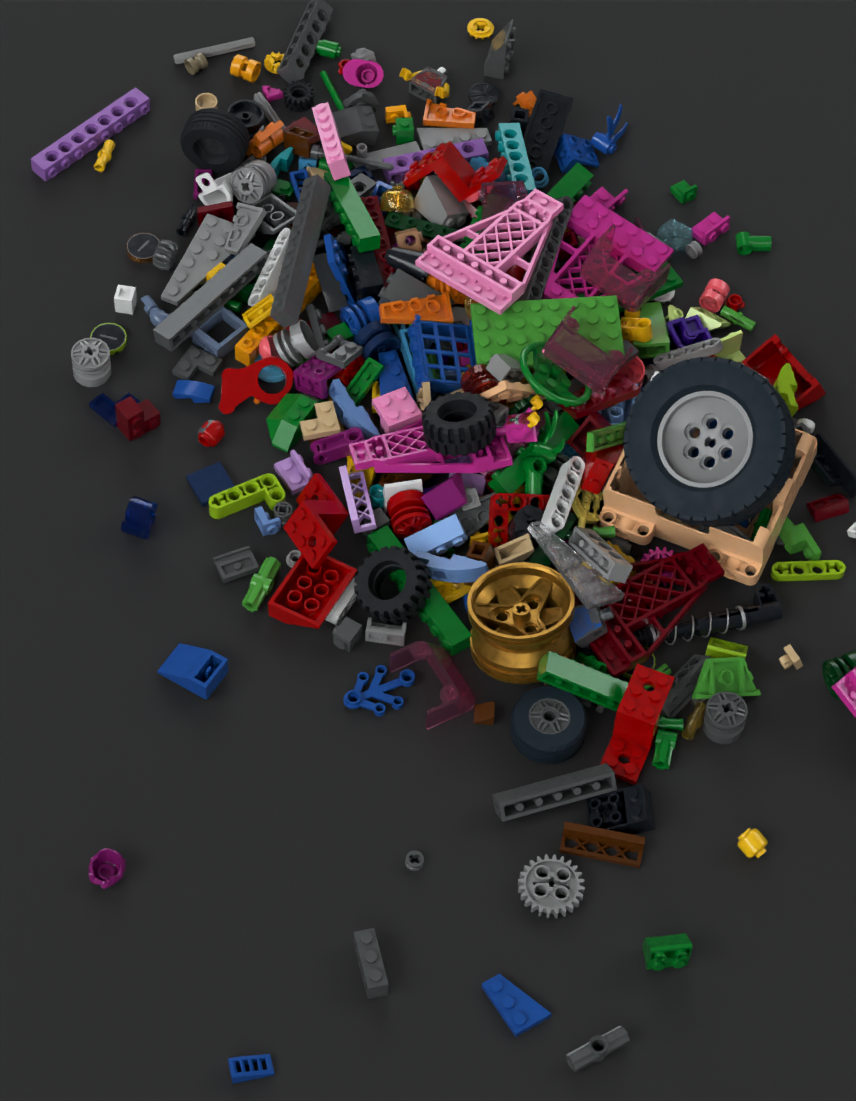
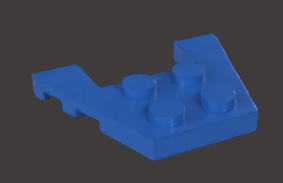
[324,234,356,306]

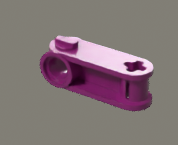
[310,427,365,465]

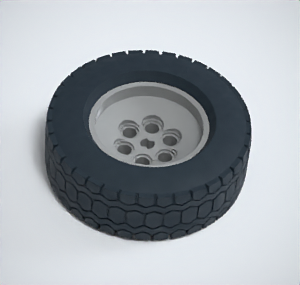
[623,357,796,527]

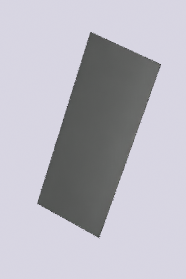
[313,253,348,312]

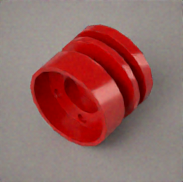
[387,490,432,539]

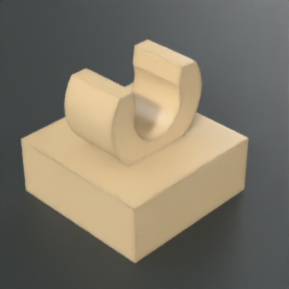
[779,644,803,670]

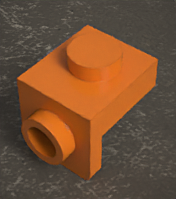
[513,90,537,117]

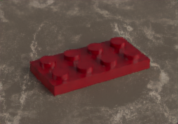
[558,374,641,420]

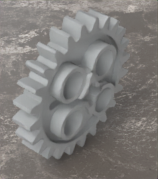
[518,854,585,918]

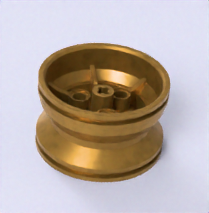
[467,562,576,684]

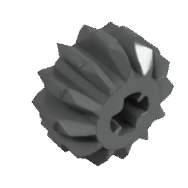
[153,239,179,271]

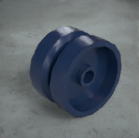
[354,320,401,362]

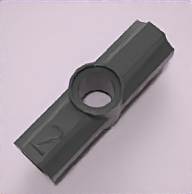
[566,1025,630,1072]

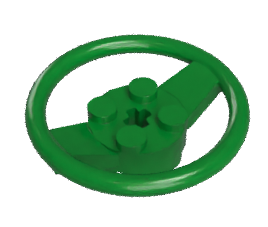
[519,342,593,408]

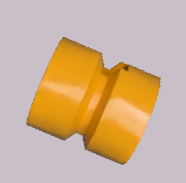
[230,54,261,83]

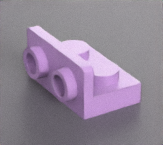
[274,449,313,495]

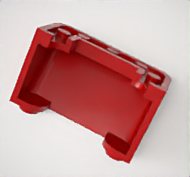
[742,334,826,411]

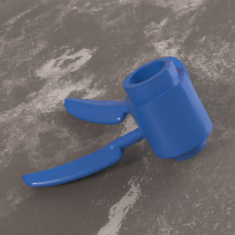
[591,103,628,155]

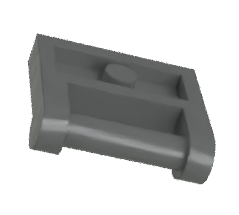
[316,334,363,369]

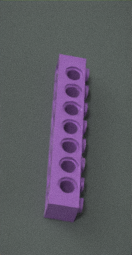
[31,87,150,182]

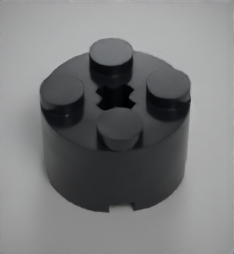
[508,505,547,549]

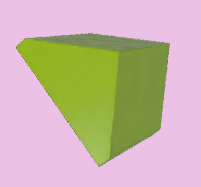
[706,637,748,659]

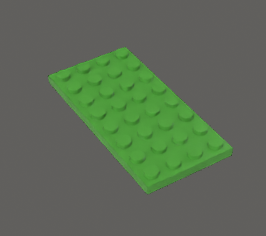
[470,295,625,371]

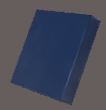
[186,462,234,507]

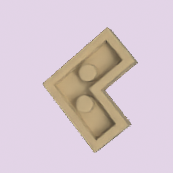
[300,400,340,441]

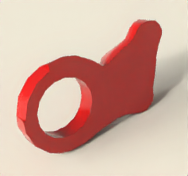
[219,357,294,414]

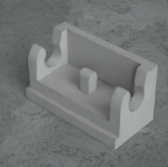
[365,617,407,646]

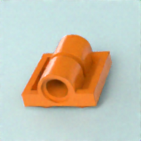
[246,120,284,159]

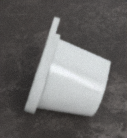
[196,172,234,205]

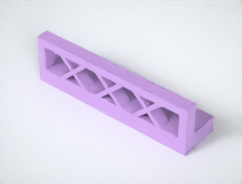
[339,465,377,534]

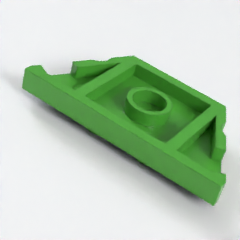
[692,657,761,699]

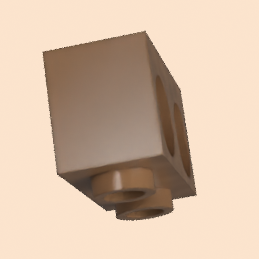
[395,228,426,252]

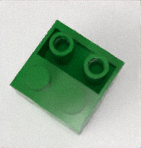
[642,933,693,971]

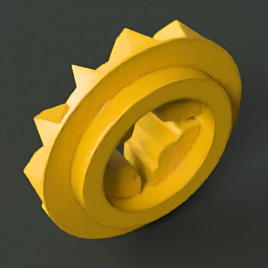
[467,18,494,40]
[264,52,285,74]

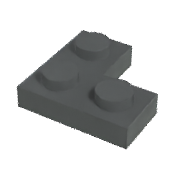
[172,345,223,380]

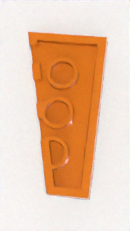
[378,291,454,324]

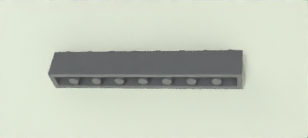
[153,243,268,352]

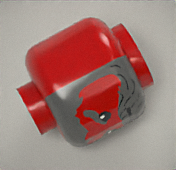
[197,419,225,447]

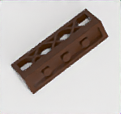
[559,822,645,868]

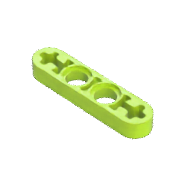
[770,560,846,582]

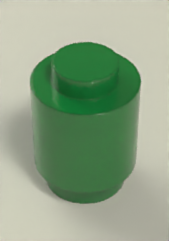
[316,39,342,60]

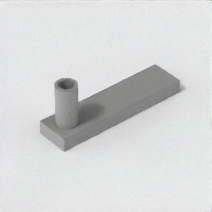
[353,141,421,171]

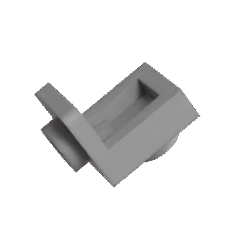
[351,48,377,63]
[462,487,481,511]

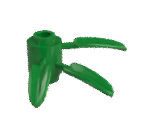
[528,409,566,464]

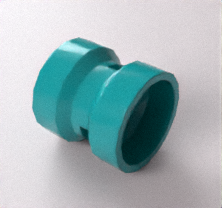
[369,484,384,510]

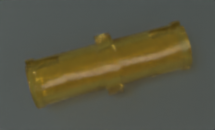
[682,702,707,740]

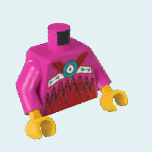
[496,395,543,443]

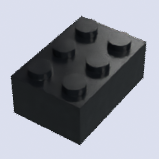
[347,246,384,305]

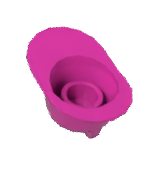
[343,59,384,88]

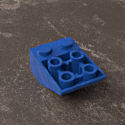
[157,643,229,700]

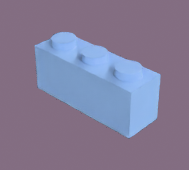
[404,514,468,555]

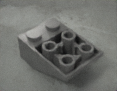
[484,19,516,80]

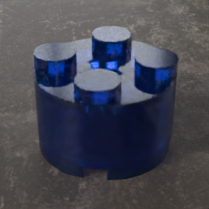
[121,496,158,540]

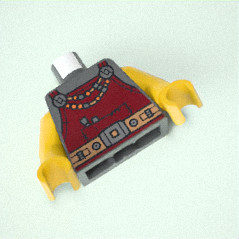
[399,67,450,104]

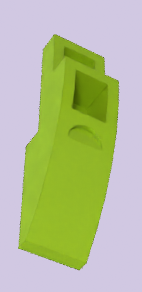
[773,363,798,417]

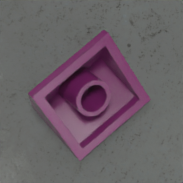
[421,473,468,521]

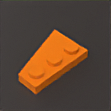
[423,99,476,129]

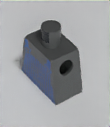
[569,602,614,648]

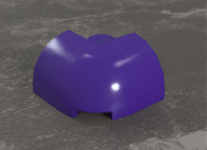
[666,315,712,348]

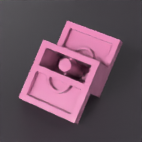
[372,387,425,453]

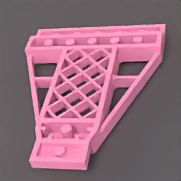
[415,188,564,315]

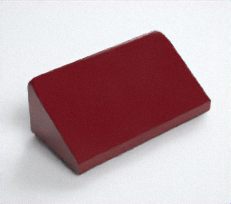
[806,493,849,522]

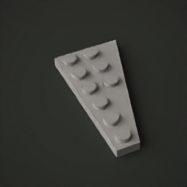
[161,213,256,306]

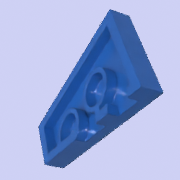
[481,974,552,1037]

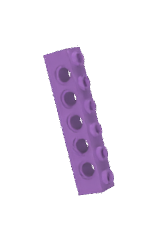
[382,138,489,185]

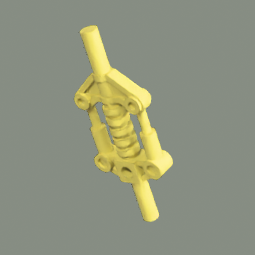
[571,484,603,528]

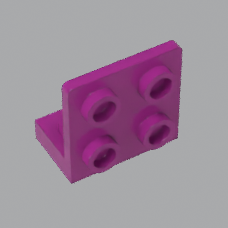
[293,355,343,400]

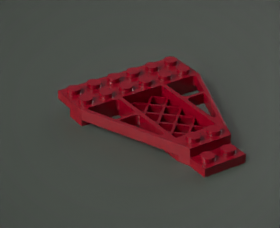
[567,543,725,678]

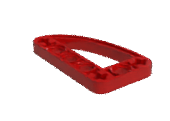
[488,493,575,548]

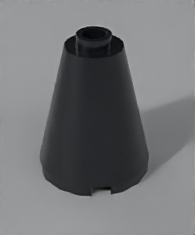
[384,246,429,284]

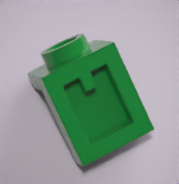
[670,180,698,204]

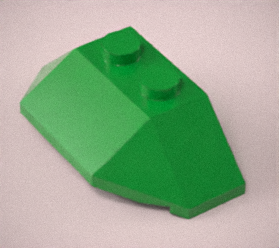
[266,393,327,453]

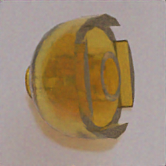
[380,185,415,212]

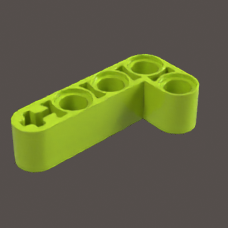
[208,473,286,519]

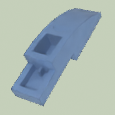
[328,378,380,440]
[415,550,489,583]

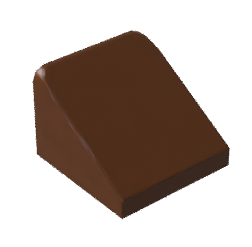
[474,701,495,725]

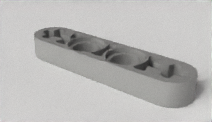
[653,337,723,370]

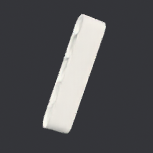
[248,228,291,307]
[540,456,585,537]

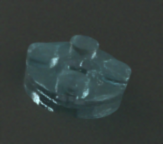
[657,219,693,253]

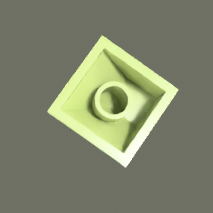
[686,307,731,332]

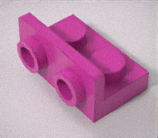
[689,212,731,246]

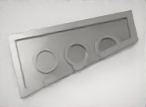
[416,128,492,150]

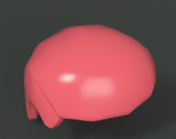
[259,335,282,360]

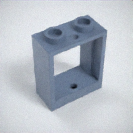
[191,306,248,359]

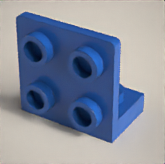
[555,133,599,174]

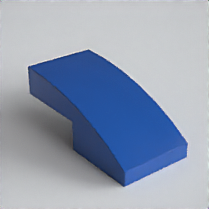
[172,380,216,403]

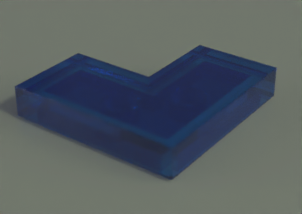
[89,392,140,428]

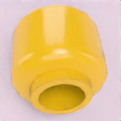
[737,827,768,858]

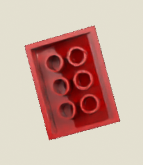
[268,554,358,629]

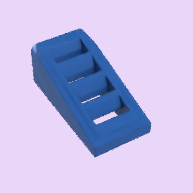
[289,169,309,203]
[228,1054,275,1084]

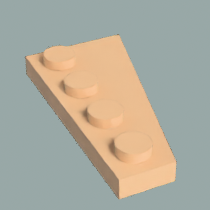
[479,380,547,402]

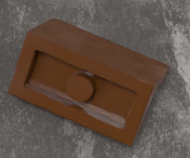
[283,126,320,158]

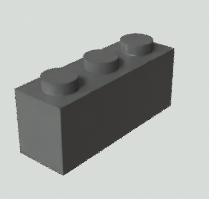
[353,928,389,999]

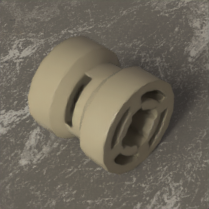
[184,52,208,75]

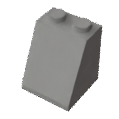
[411,175,469,228]

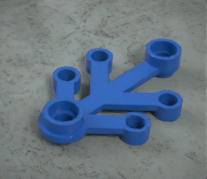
[343,665,415,717]

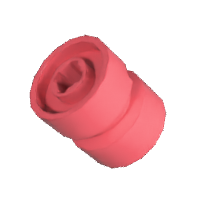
[699,278,730,313]

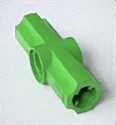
[242,556,281,612]

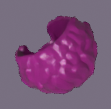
[88,848,126,889]

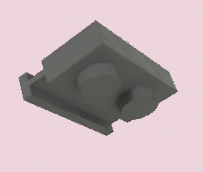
[213,546,259,583]

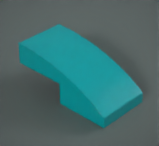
[270,147,293,176]

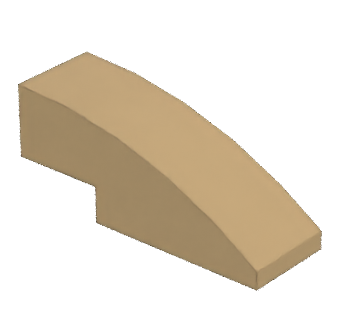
[494,533,535,568]

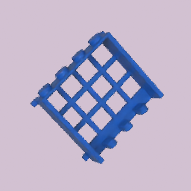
[408,314,487,394]

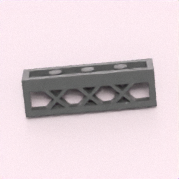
[661,654,711,718]

